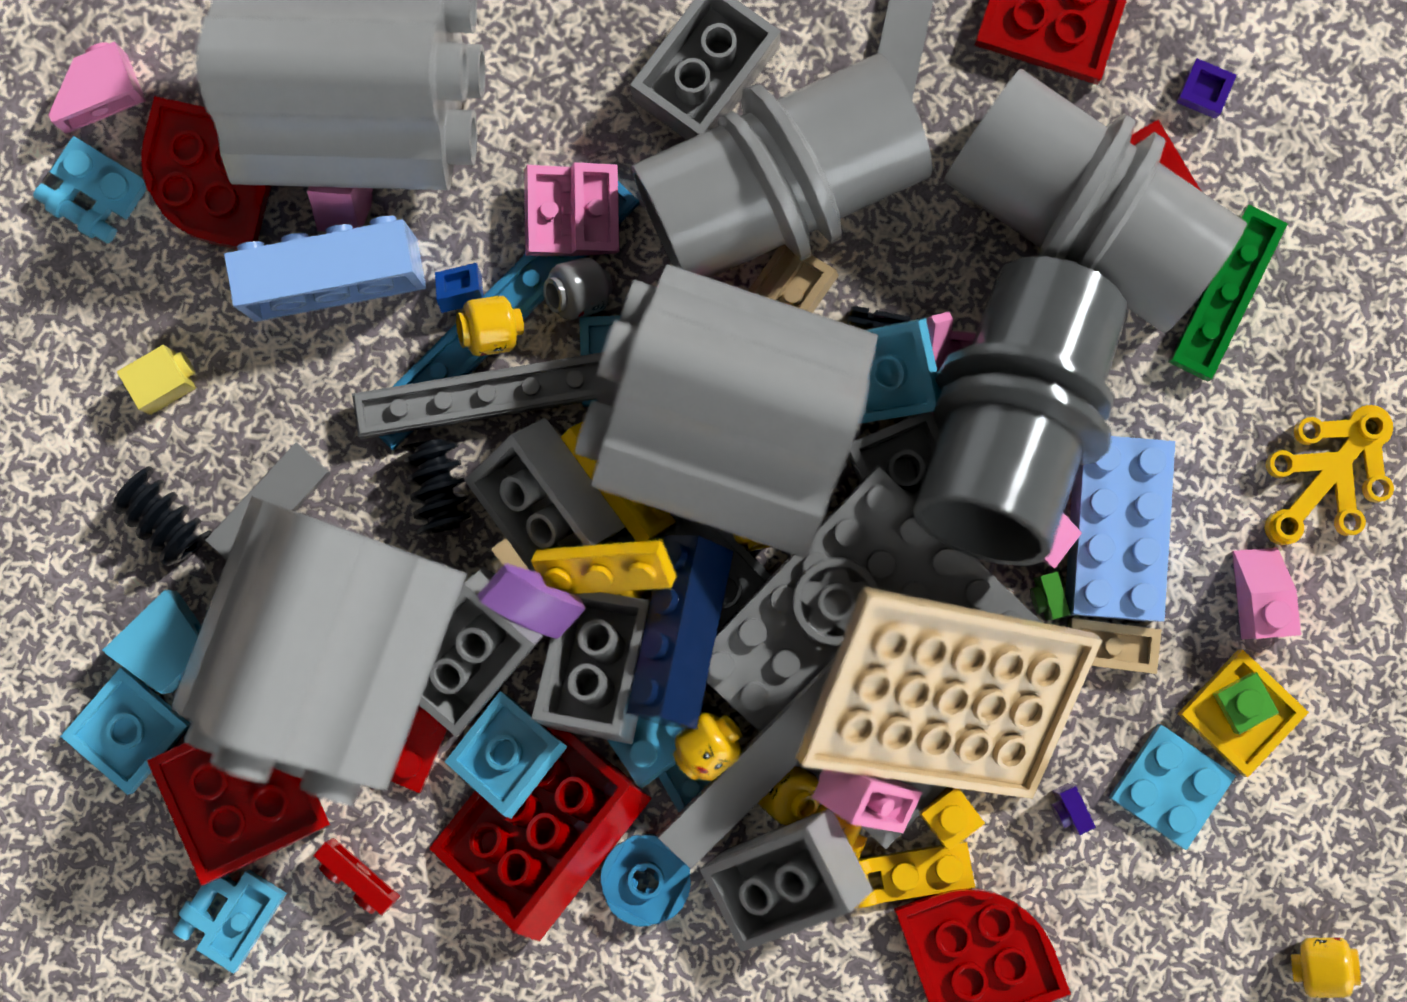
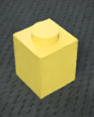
[117,345,196,415]

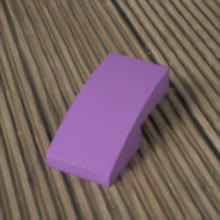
[477,563,586,639]

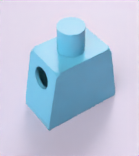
[103,590,202,694]

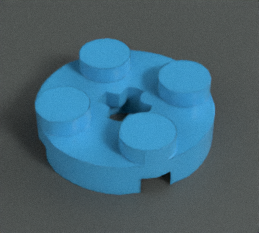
[601,834,691,927]

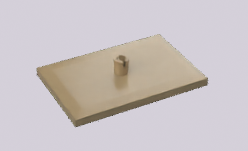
[796,588,1102,799]

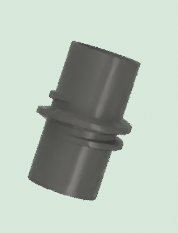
[913,256,1127,566]

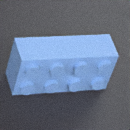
[224,216,426,322]
[1065,436,1175,622]

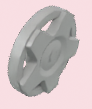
[793,558,879,645]

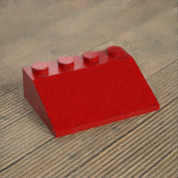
[429,728,652,942]

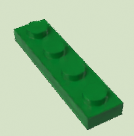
[1168,204,1288,382]

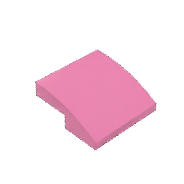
[524,162,619,256]

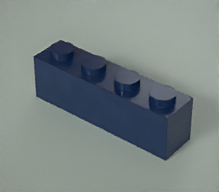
[626,535,734,729]

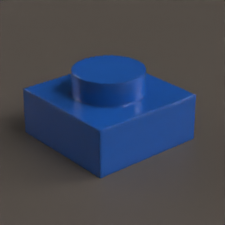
[435,262,484,313]

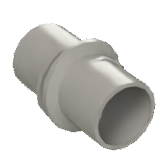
[631,54,933,278]
[943,68,1247,334]

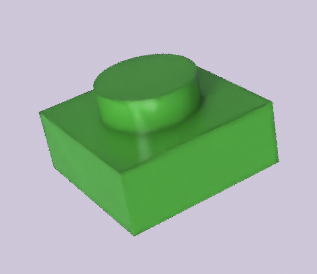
[1030,571,1071,620]
[1212,672,1279,734]

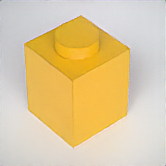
[919,787,986,851]

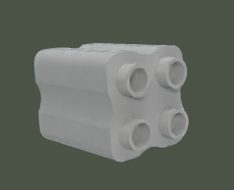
[196,0,485,190]
[575,264,878,558]
[171,496,467,806]

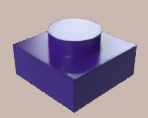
[1176,58,1237,119]
[1051,783,1096,835]

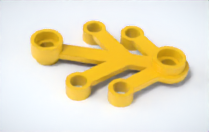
[1265,405,1394,545]

